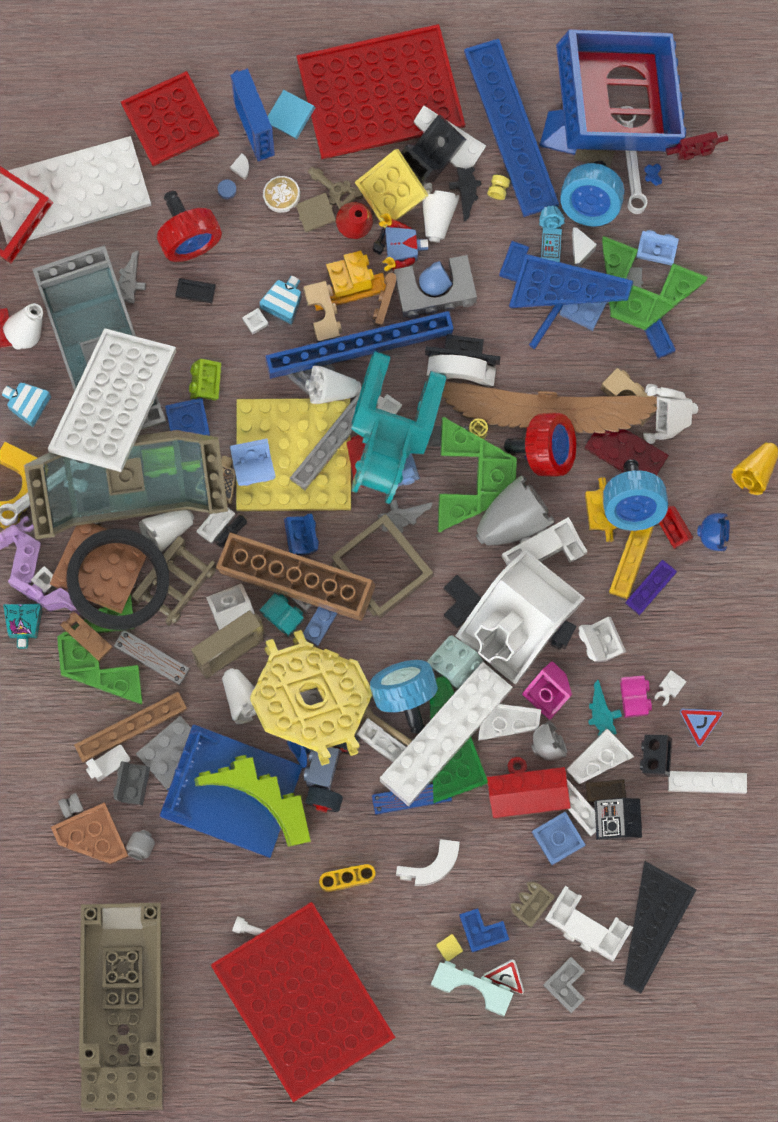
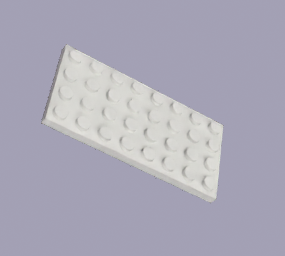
[0,136,151,245]
[48,328,176,472]

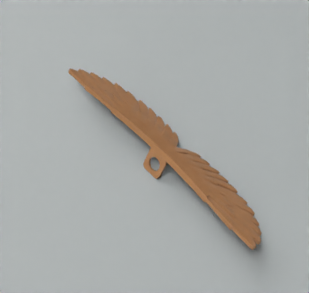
[442,382,657,434]

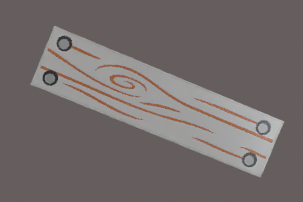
[114,630,190,686]

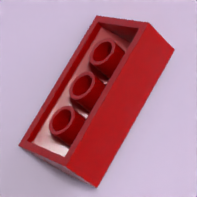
[487,767,571,818]

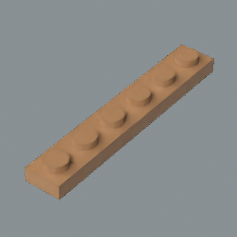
[74,692,187,763]

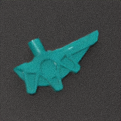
[588,680,622,736]

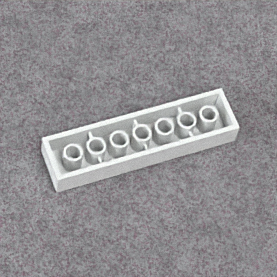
[380,662,512,806]

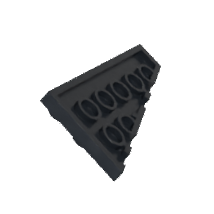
[623,861,697,994]

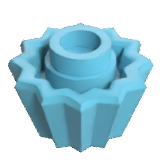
[539,205,565,229]

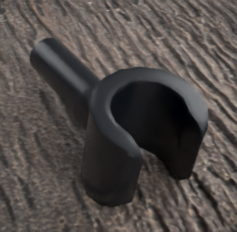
[373,228,386,255]

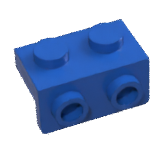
[284,513,319,556]

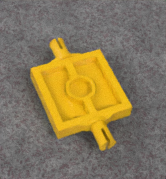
[585,477,618,542]

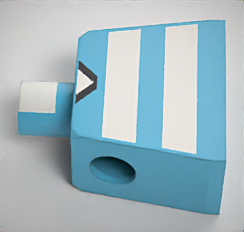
[260,276,302,325]
[2,383,51,427]

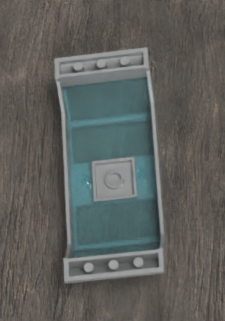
[32,245,166,430]

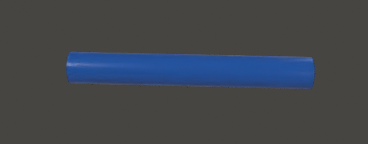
[529,305,563,349]

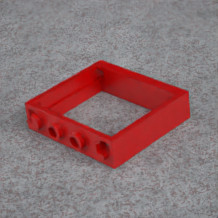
[0,166,53,264]

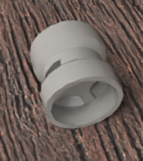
[58,793,84,818]

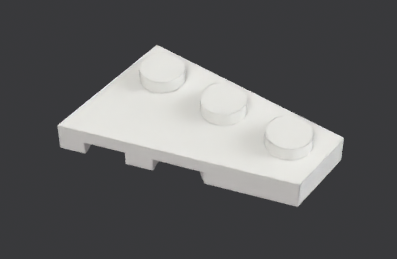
[566,729,634,784]

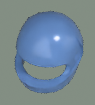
[419,261,453,296]

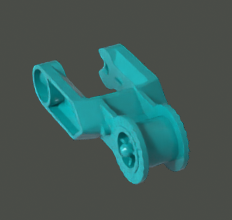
[351,351,446,504]

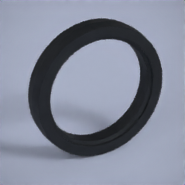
[66,529,169,630]

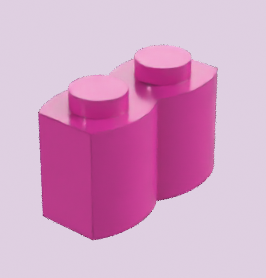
[620,676,652,718]

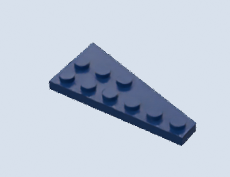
[509,254,634,308]

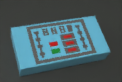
[541,228,562,262]

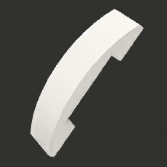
[356,718,407,762]

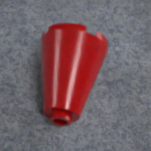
[336,202,373,239]

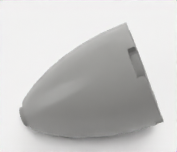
[476,475,555,546]

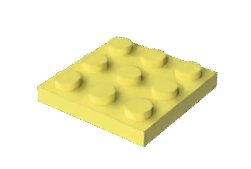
[355,149,429,228]

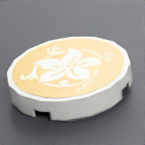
[263,176,300,213]

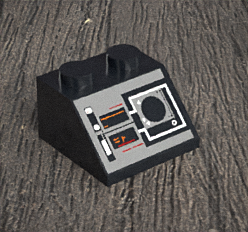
[594,798,642,841]

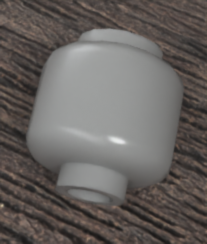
[126,830,155,861]

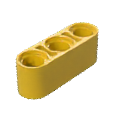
[319,864,375,892]

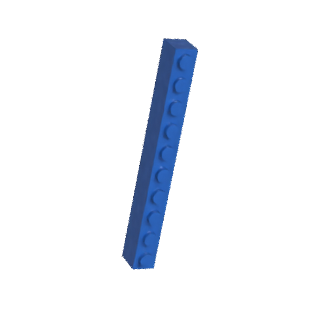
[265,311,454,379]

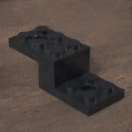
[401,115,467,186]

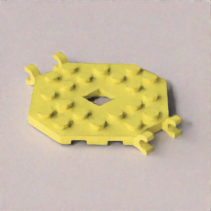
[250,630,372,766]

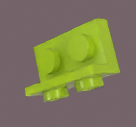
[189,358,221,401]

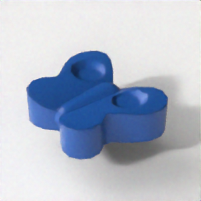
[644,164,662,186]

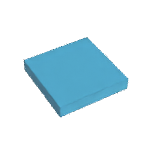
[268,90,315,139]

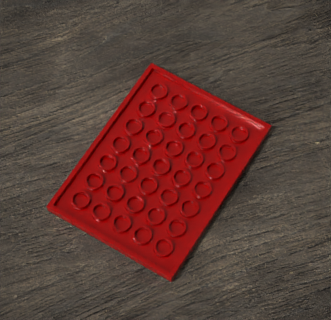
[296,24,466,159]
[211,902,396,1103]

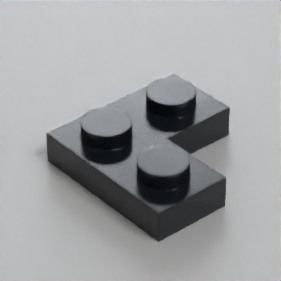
[443,575,481,629]

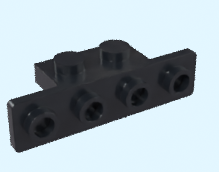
[425,334,501,367]

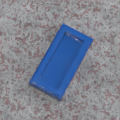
[499,241,529,282]
[644,319,676,359]

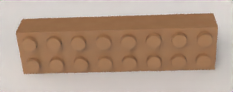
[216,533,376,621]

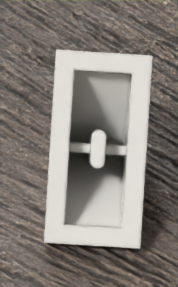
[572,227,597,267]

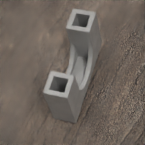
[394,255,477,318]

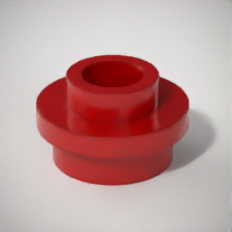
[507,757,527,774]

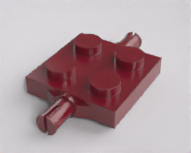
[665,131,728,160]

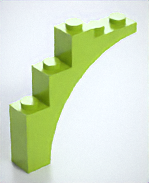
[194,755,311,847]

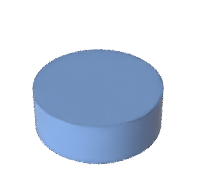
[218,180,236,199]

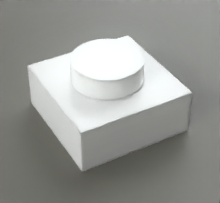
[242,308,268,335]

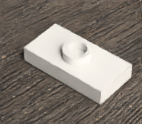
[197,508,236,544]

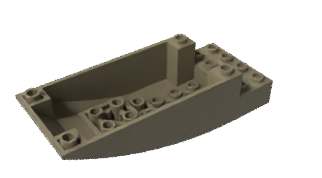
[79,903,164,1112]

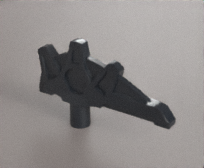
[449,167,481,222]

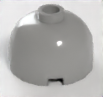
[531,721,567,761]

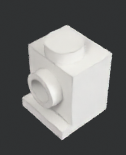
[31,566,56,594]

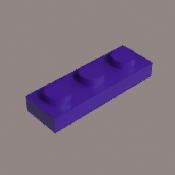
[625,560,677,616]

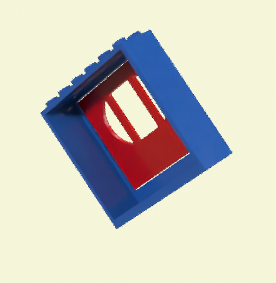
[556,29,686,151]

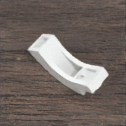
[427,355,496,387]
[396,839,460,886]

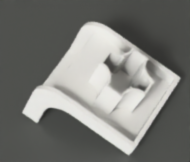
[455,550,585,684]

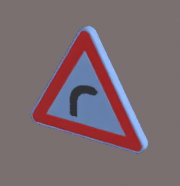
[680,709,723,747]

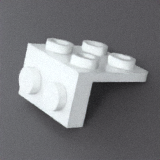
[579,617,626,662]

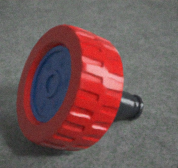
[157,190,222,262]
[504,413,576,477]

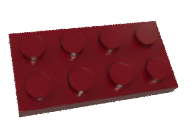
[584,429,669,476]

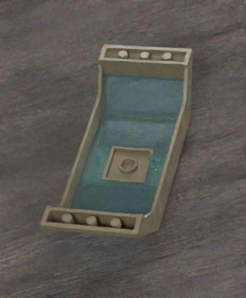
[24,430,228,539]

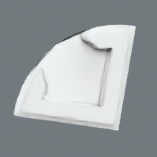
[230,153,249,180]

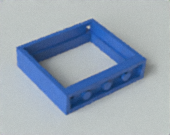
[230,68,275,162]

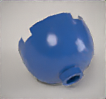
[697,513,730,552]

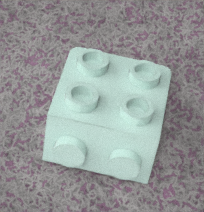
[427,635,485,690]

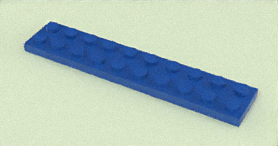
[464,39,559,217]

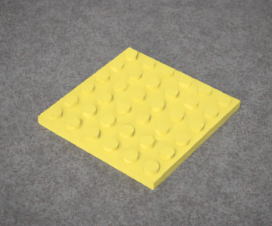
[236,398,351,511]

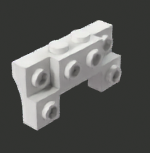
[502,517,587,566]
[545,886,633,962]

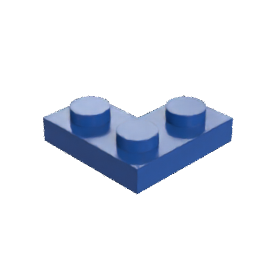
[459,908,509,953]

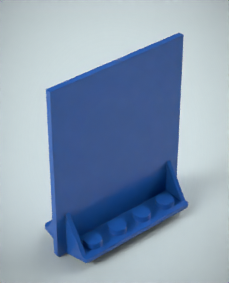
[159,725,302,858]

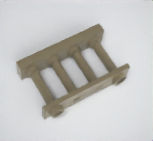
[131,536,216,627]

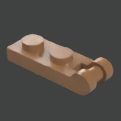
[372,273,397,327]
[60,611,113,662]

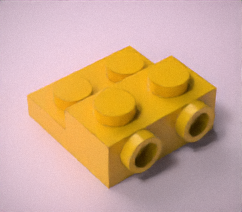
[326,250,374,297]

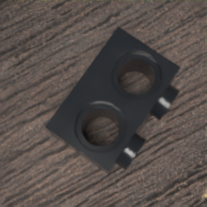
[640,735,672,777]

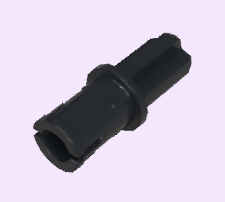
[214,515,247,548]

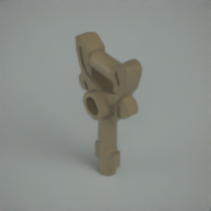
[308,167,363,209]

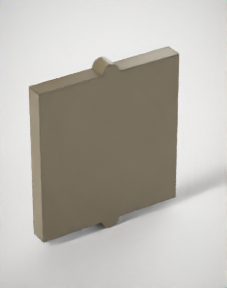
[296,193,336,233]

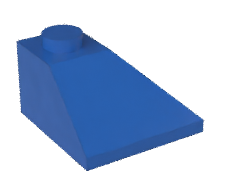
[539,110,577,155]

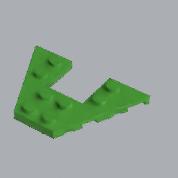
[602,236,708,331]
[437,417,517,532]
[57,594,143,704]

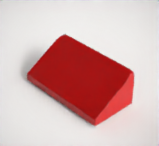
[659,506,693,549]

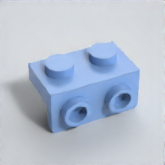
[636,230,679,266]

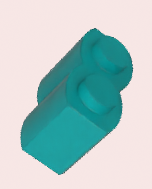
[259,593,304,637]

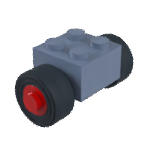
[303,736,359,813]

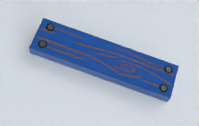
[372,784,452,815]

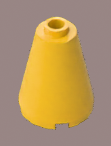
[731,443,778,495]

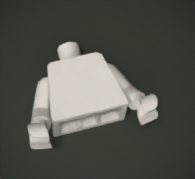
[643,384,698,444]

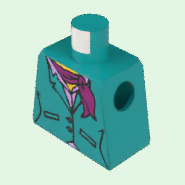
[3,604,42,649]

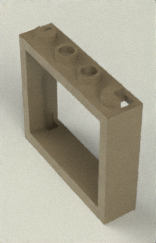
[331,514,434,618]
[191,610,265,679]

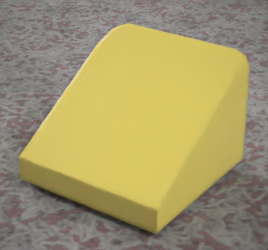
[436,934,463,961]

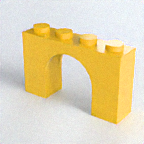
[0,442,48,529]

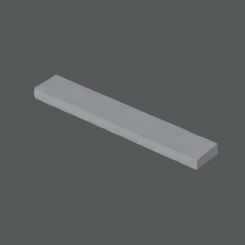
[290,392,360,491]

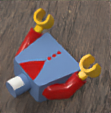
[379,213,428,271]

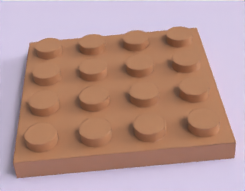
[50,523,147,614]

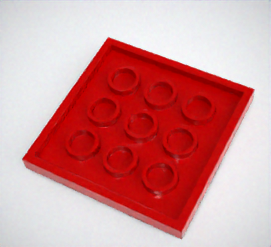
[120,71,219,166]

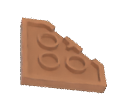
[51,802,129,865]

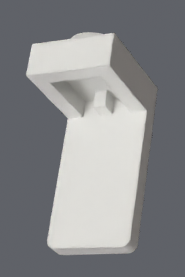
[86,745,131,782]

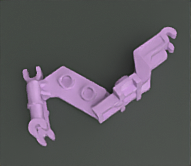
[0,516,81,616]

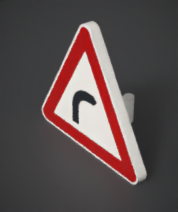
[483,960,524,994]

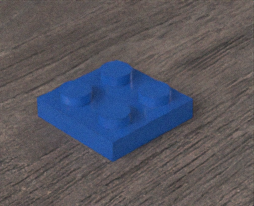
[165,398,210,442]

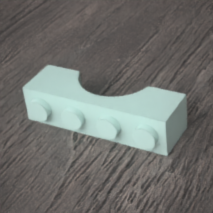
[431,961,514,1017]

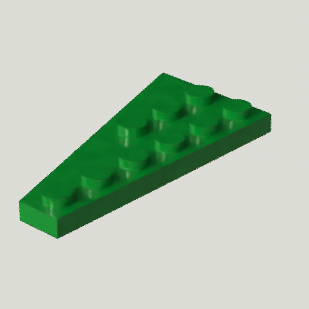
[430,676,488,803]

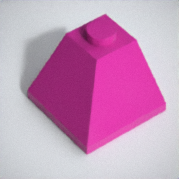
[522,661,572,720]

